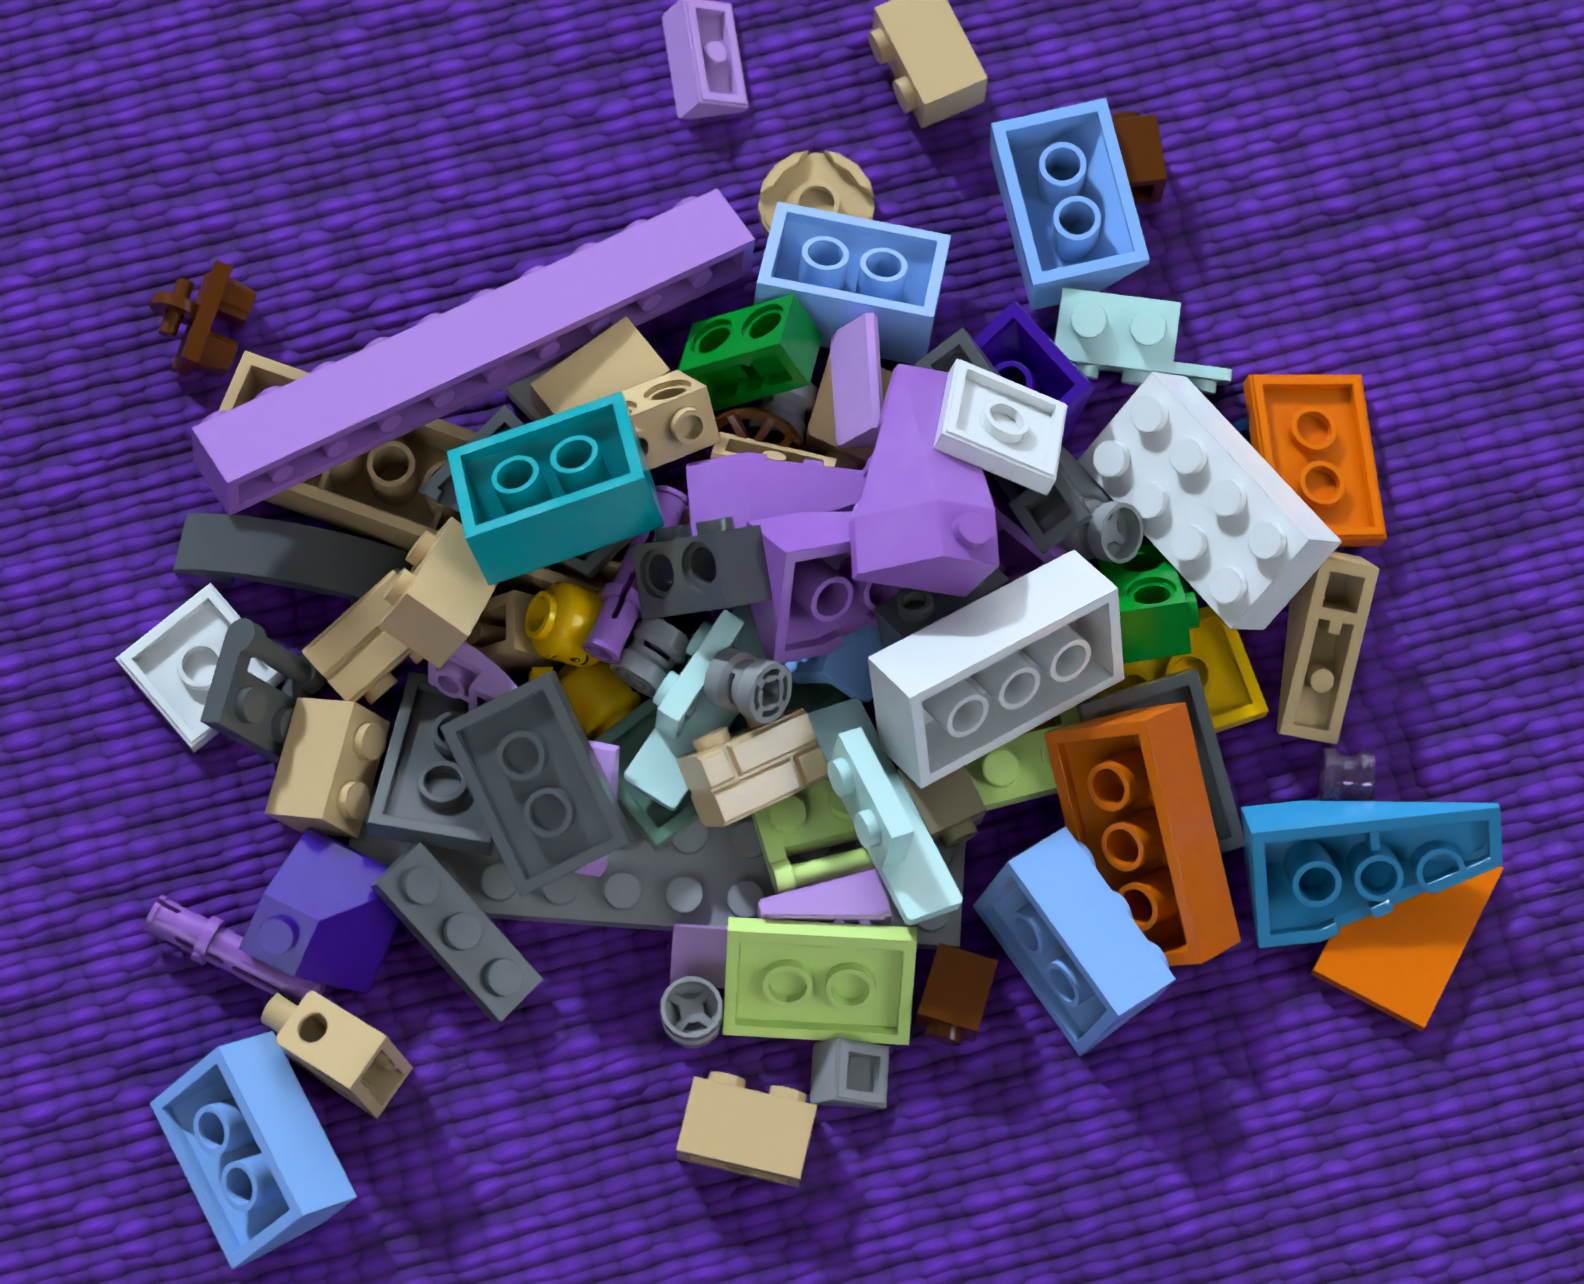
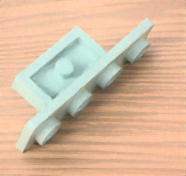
[1055,287,1232,394]
[624,604,766,811]
[807,698,963,925]

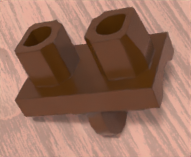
[150,260,257,377]

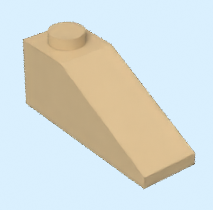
[1277,551,1380,745]

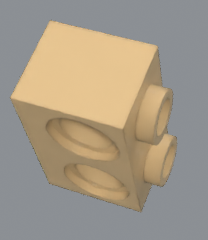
[622,370,721,470]

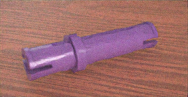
[583,485,689,664]
[143,895,326,1002]

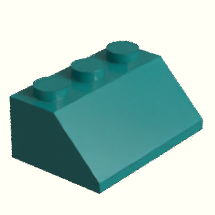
[447,391,665,586]

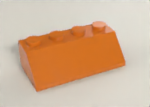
[1044,702,1241,966]

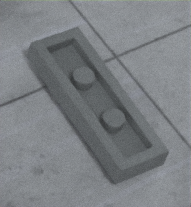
[370,842,543,1023]

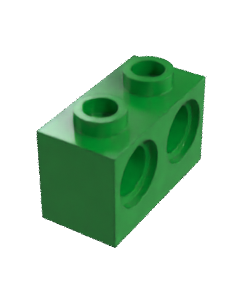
[678,294,823,412]
[1095,541,1200,664]

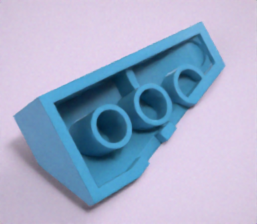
[1241,800,1503,948]

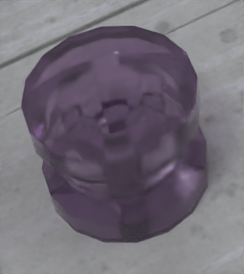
[1317,748,1376,801]

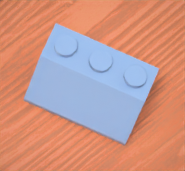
[990,98,1150,310]
[754,201,951,365]
[973,826,1176,1056]
[150,1031,357,1270]

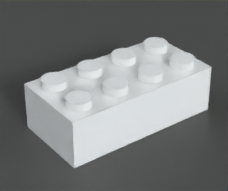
[1077,372,1342,630]
[868,550,1124,789]

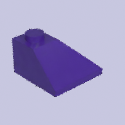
[974,300,1095,443]
[239,827,401,994]

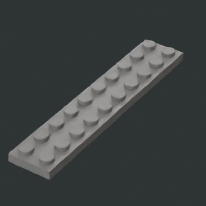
[349,785,966,950]

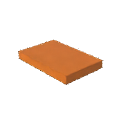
[1243,375,1387,547]
[1310,866,1504,1032]

